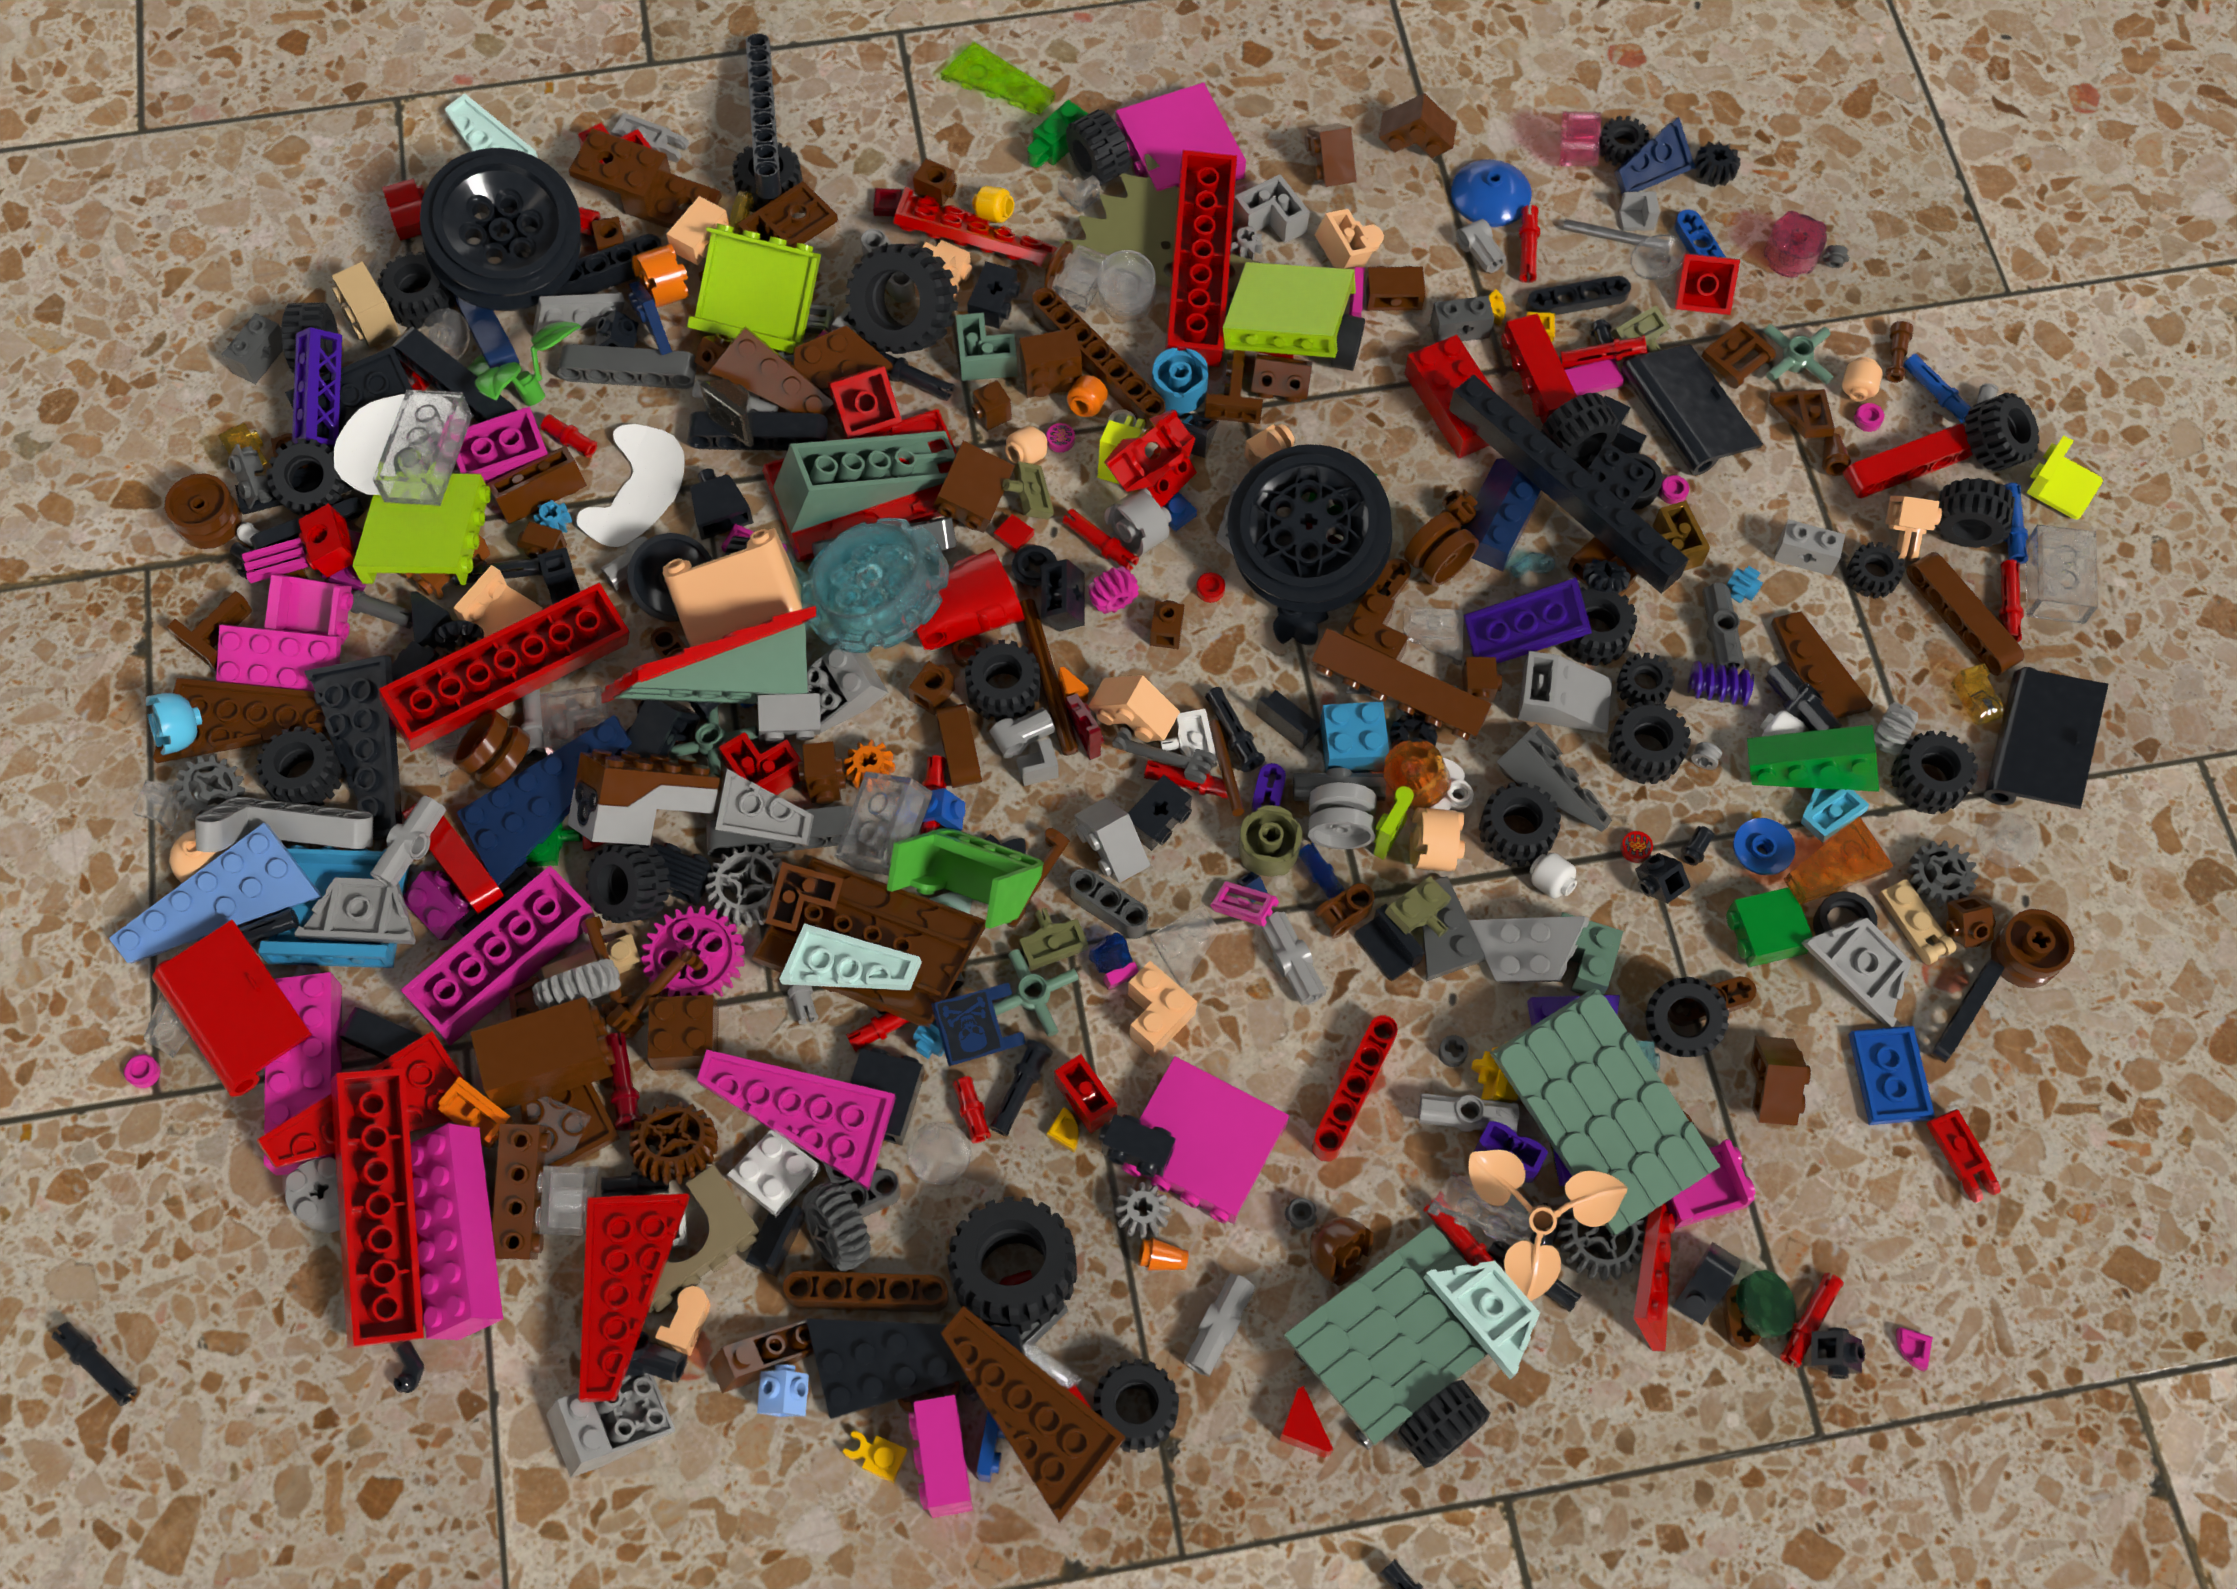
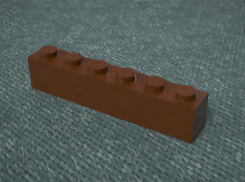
[1311,628,1492,741]

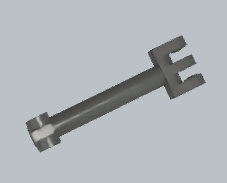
[1112,727,1216,784]

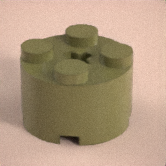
[1238,805,1302,877]

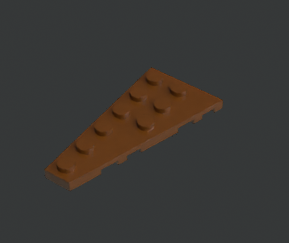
[153,678,328,763]

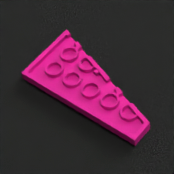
[697,1050,896,1191]

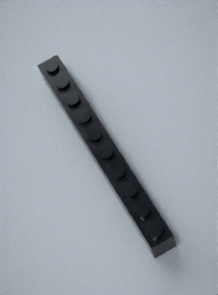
[1449,374,1689,594]

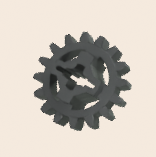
[173,755,245,819]
[1907,840,1979,907]

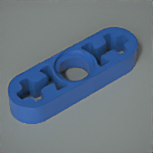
[1674,209,1726,258]

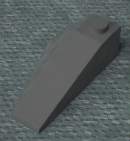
[1497,724,1612,832]

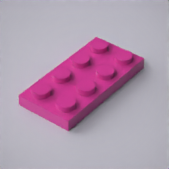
[216,625,342,692]

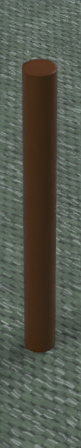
[1209,720,1244,817]

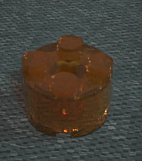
[1383,740,1451,811]

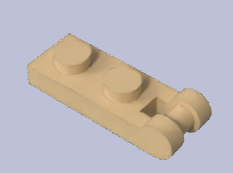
[1878,878,1956,965]

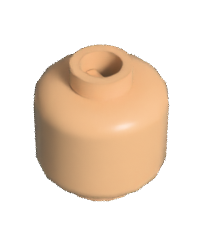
[1842,357,1883,401]
[1005,425,1047,464]

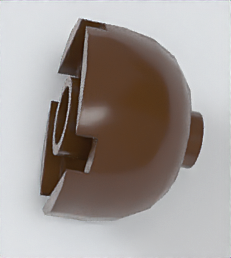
[1310,1217,1374,1286]

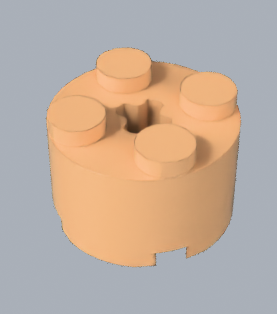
[1409,807,1465,872]

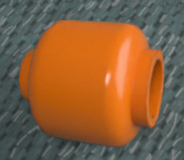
[1067,375,1108,417]

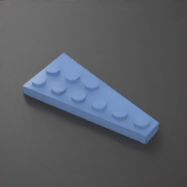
[109,823,323,963]

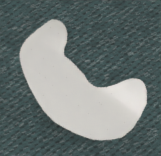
[334,392,470,495]
[577,424,685,547]

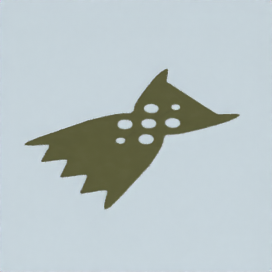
[1059,154,1261,362]

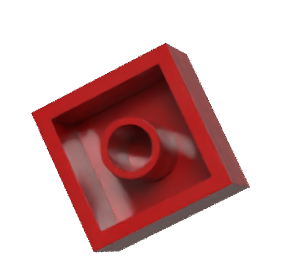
[827,365,902,439]

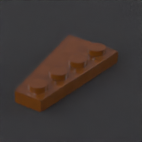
[709,326,833,415]
[1771,611,1873,719]

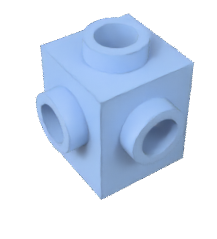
[757,1365,809,1417]

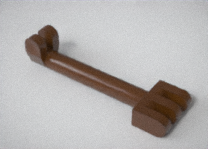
[1007,828,1070,928]
[581,916,635,1026]
[606,945,704,1038]

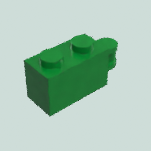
[1028,99,1088,168]

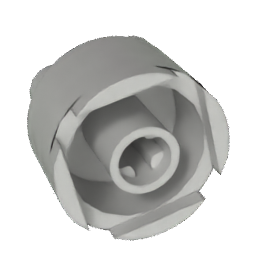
[1105,488,1172,557]
[285,1157,340,1233]

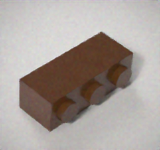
[487,445,587,524]

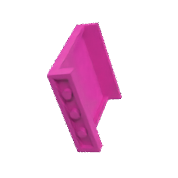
[1116,82,1246,191]
[1122,1056,1290,1224]

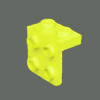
[2027,435,2103,520]

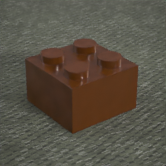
[1019,328,1082,398]
[647,995,719,1071]

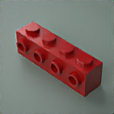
[1501,313,1577,424]

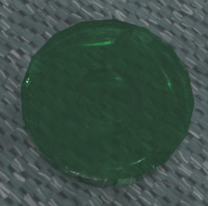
[1737,1270,1796,1339]

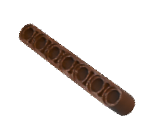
[1032,287,1165,430]

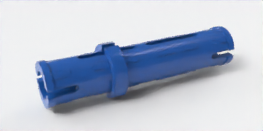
[1903,354,1972,423]
[2004,483,2028,564]

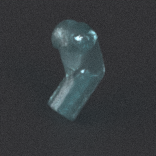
[1510,552,1555,578]

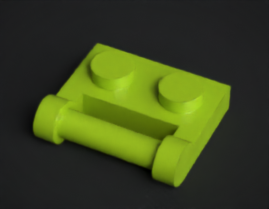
[1373,786,1414,860]

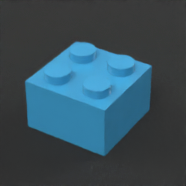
[1320,702,1390,773]

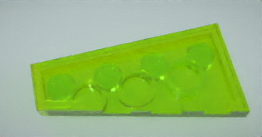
[941,41,1055,115]

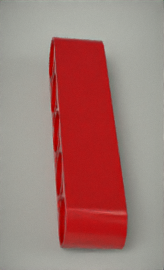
[1842,424,1973,498]
[402,795,504,914]
[1312,1015,1398,1162]

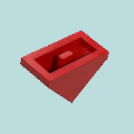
[1279,1386,1334,1458]

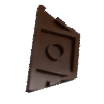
[794,325,894,396]

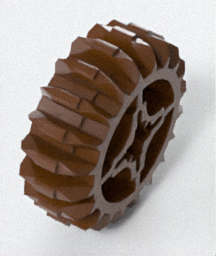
[629,1101,718,1186]

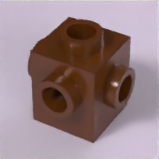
[694,333,732,378]
[1946,895,1996,948]

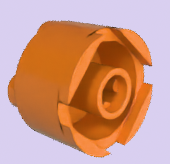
[632,244,689,308]

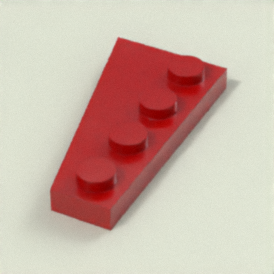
[1633,1203,1675,1351]

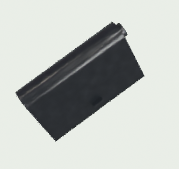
[1621,344,1763,476]
[1984,667,2109,809]

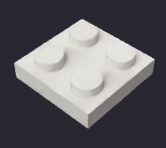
[727,1130,821,1217]

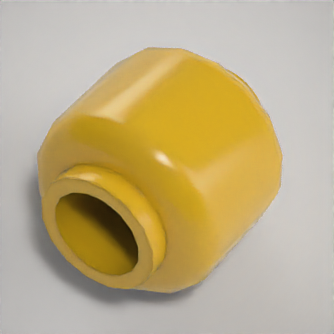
[972,186,1014,224]

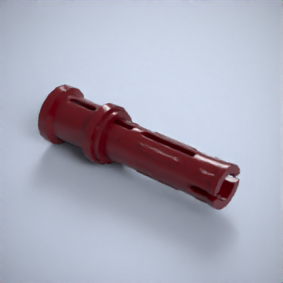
[606,1033,642,1131]

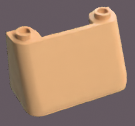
[663,528,802,647]

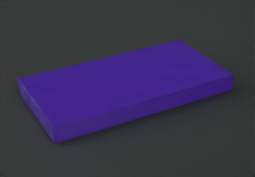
[1463,577,1592,664]

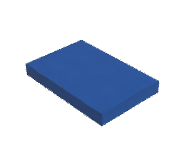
[1848,1026,1935,1125]

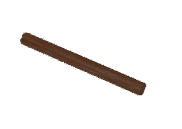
[1020,598,1078,756]

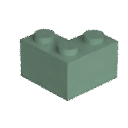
[956,313,1018,381]
[1560,912,1623,995]

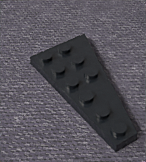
[305,655,402,840]
[806,1319,1026,1419]

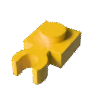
[843,1431,908,1483]

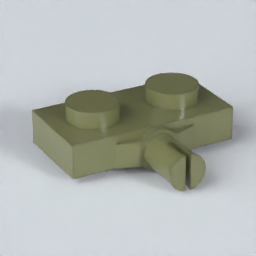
[1611,305,1671,353]
[1002,461,1054,520]
[1385,876,1452,937]
[1019,908,1089,971]

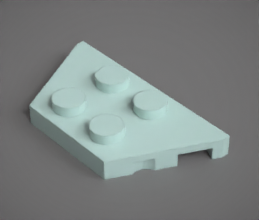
[1424,1261,1540,1379]

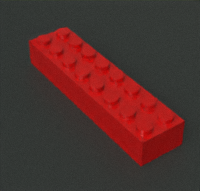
[1165,150,1237,367]
[379,582,630,752]
[331,1068,424,1349]

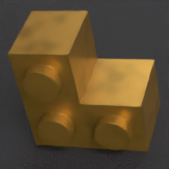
[1653,500,1710,571]

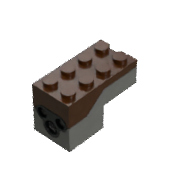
[568,749,720,845]

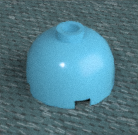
[146,693,202,755]

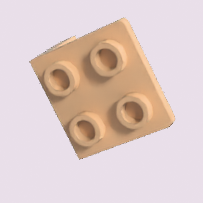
[453,565,543,638]

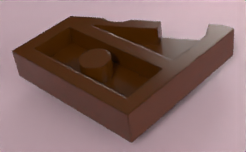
[1769,389,1835,438]

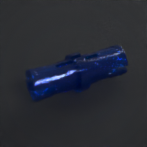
[1298,843,1345,899]

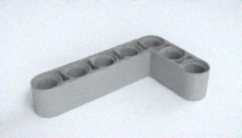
[195,797,373,852]

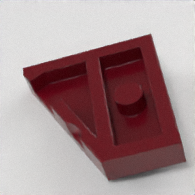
[1066,693,1104,760]

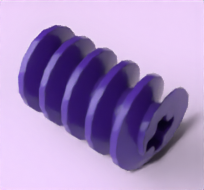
[1687,661,1754,707]

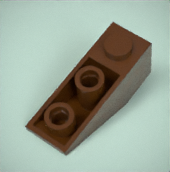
[709,1318,814,1393]

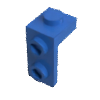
[892,788,966,831]

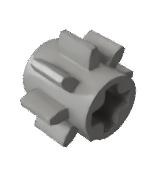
[1230,227,1263,260]

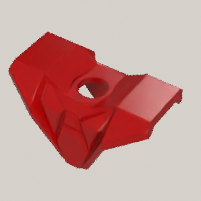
[1104,409,1195,492]

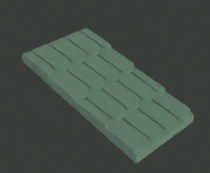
[1490,988,1721,1235]
[1284,1224,1489,1446]

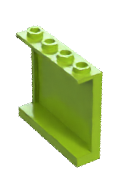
[687,223,821,354]
[1223,262,1356,358]
[353,473,491,585]

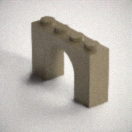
[648,1165,759,1314]

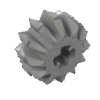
[1874,702,1918,755]
[1115,1182,1171,1240]

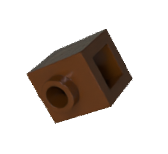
[971,380,1012,431]
[1150,600,1185,649]
[1462,657,1502,703]

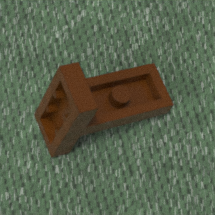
[1205,350,1263,424]
[166,591,253,672]

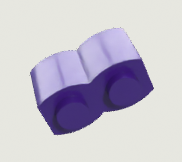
[1473,1121,1548,1183]

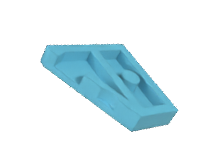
[1801,788,1869,843]

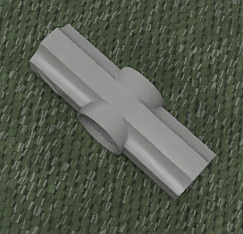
[370,795,446,888]
[1260,912,1326,1005]
[1418,1094,1519,1133]
[1184,1273,1256,1377]

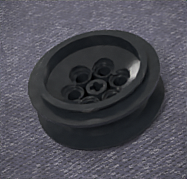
[420,148,581,311]
[1227,444,1392,614]

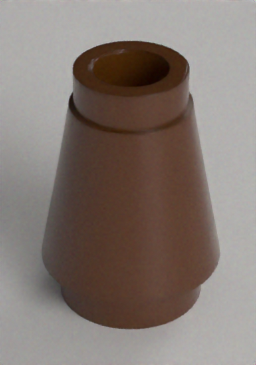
[1822,433,1851,476]

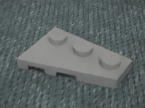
[533,293,625,336]
[715,769,814,846]

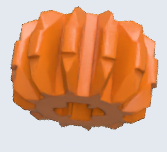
[843,739,896,792]

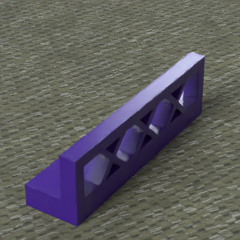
[292,327,342,448]

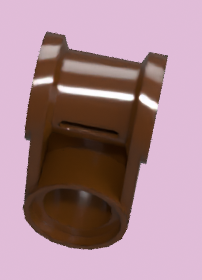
[1314,883,1374,939]

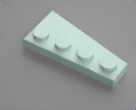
[779,923,922,990]

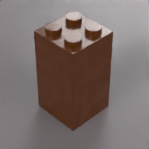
[470,996,616,1110]

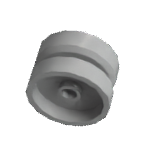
[1308,782,1377,850]

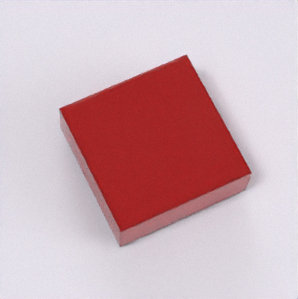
[994,514,1034,554]

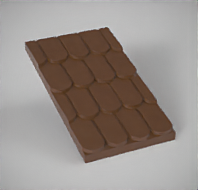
[751,858,986,1028]

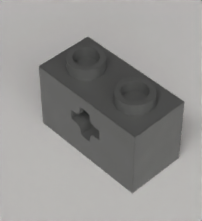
[1430,296,1494,343]
[222,313,283,384]

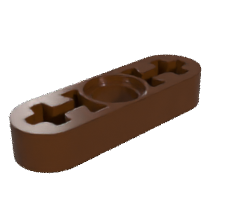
[1668,976,1757,1027]

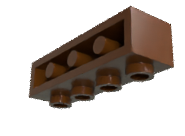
[492,1124,551,1260]

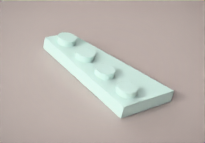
[445,93,538,158]

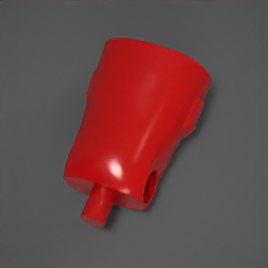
[889,548,1025,650]

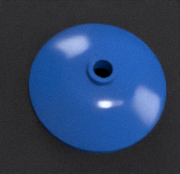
[1451,159,1532,227]

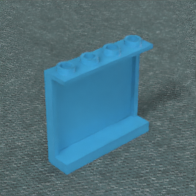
[258,845,411,968]

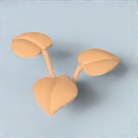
[1469,1150,1627,1301]

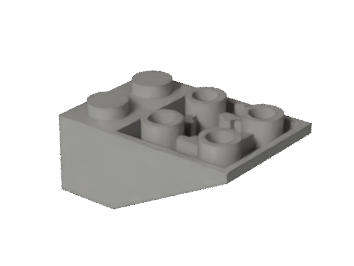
[807,639,889,736]
[1518,651,1612,733]
[546,1373,676,1478]

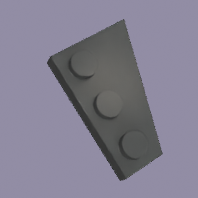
[1422,876,1485,982]

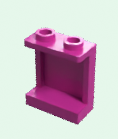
[264,575,353,645]
[1665,1139,1755,1229]

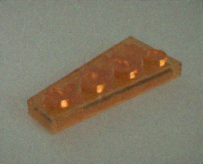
[1783,816,1894,905]

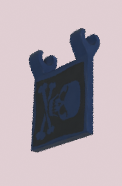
[931,983,1026,1066]

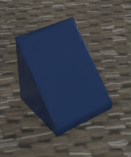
[1236,871,1268,903]

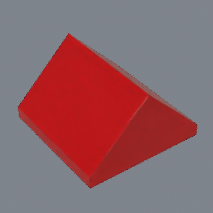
[1675,253,1740,315]

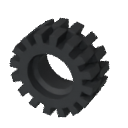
[1598,116,1650,166]
[1846,542,1905,598]
[1616,652,1675,707]

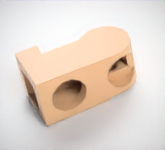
[655,1286,710,1356]

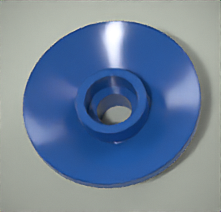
[1733,818,1795,876]

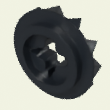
[1012,545,1057,589]
[1583,559,1631,593]
[435,620,484,651]
[1389,713,1438,758]

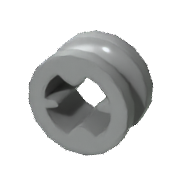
[1691,742,1722,770]

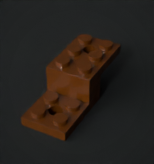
[568,128,722,229]
[698,181,838,282]

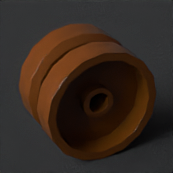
[164,473,242,549]
[1404,512,1479,587]
[453,710,530,789]
[1990,909,2075,989]

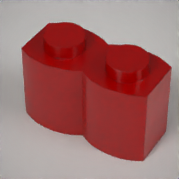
[382,178,425,241]

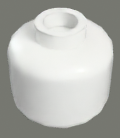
[1760,710,1806,737]
[1530,853,1577,899]

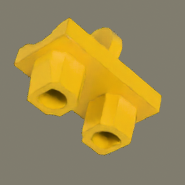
[1471,1041,1518,1103]

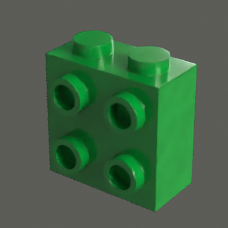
[1726,886,1813,968]

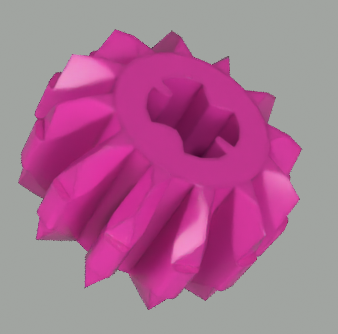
[1088,566,1139,614]

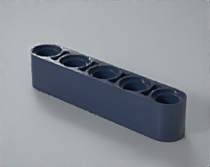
[453,294,520,368]

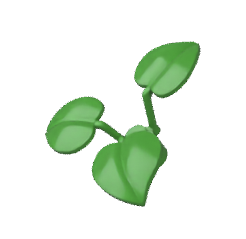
[467,321,581,406]

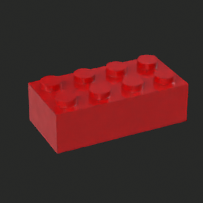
[1404,335,1495,459]

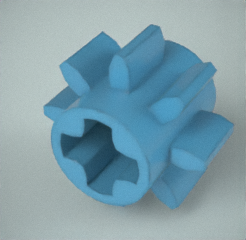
[533,500,572,533]
[1726,566,1763,603]
[913,1019,945,1059]

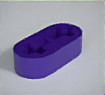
[1252,763,1286,813]

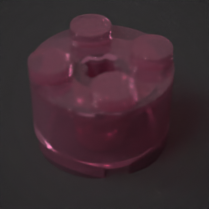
[1559,111,1601,167]
[1764,211,1827,278]

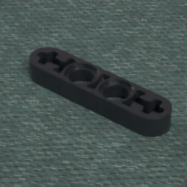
[1526,276,1631,315]
[250,497,365,550]
[1931,958,2005,1063]

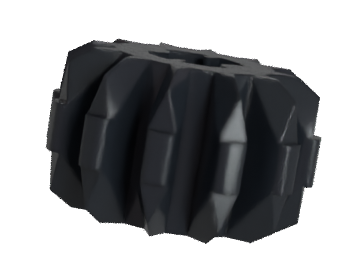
[1694,140,1741,188]

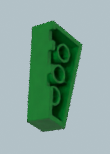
[1747,725,1879,792]

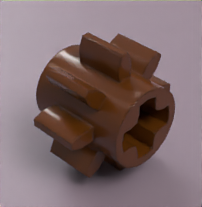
[1441,489,1478,525]

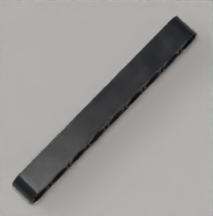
[746,33,781,199]

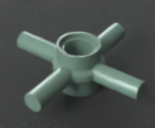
[1764,324,1834,385]
[669,706,759,779]
[993,949,1079,1037]

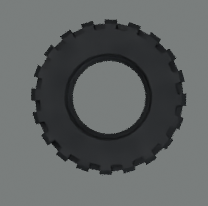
[845,243,958,354]
[947,1196,1077,1332]

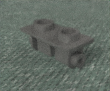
[228,444,273,509]

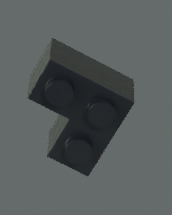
[625,700,701,758]

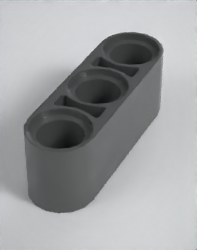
[1069,868,1148,939]

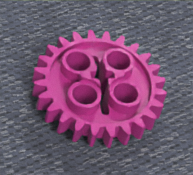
[641,906,746,997]

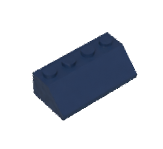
[1460,458,1543,572]

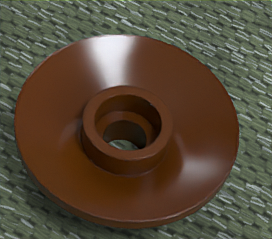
[1042,240,1073,290]

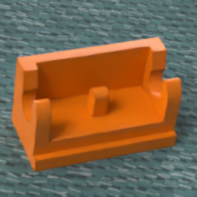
[438,1077,513,1150]

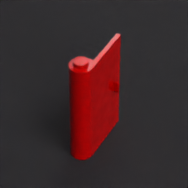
[152,919,312,1097]

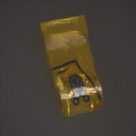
[1951,663,2004,725]

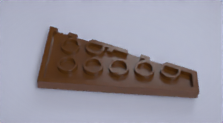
[508,976,620,1177]
[941,1306,1126,1524]

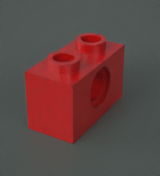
[298,503,356,578]
[1054,1054,1118,1134]

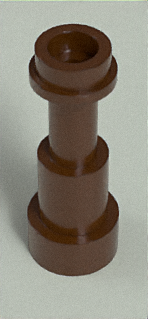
[1886,321,1914,383]

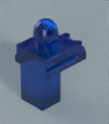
[1088,933,1133,974]

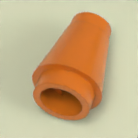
[1138,1238,1189,1271]

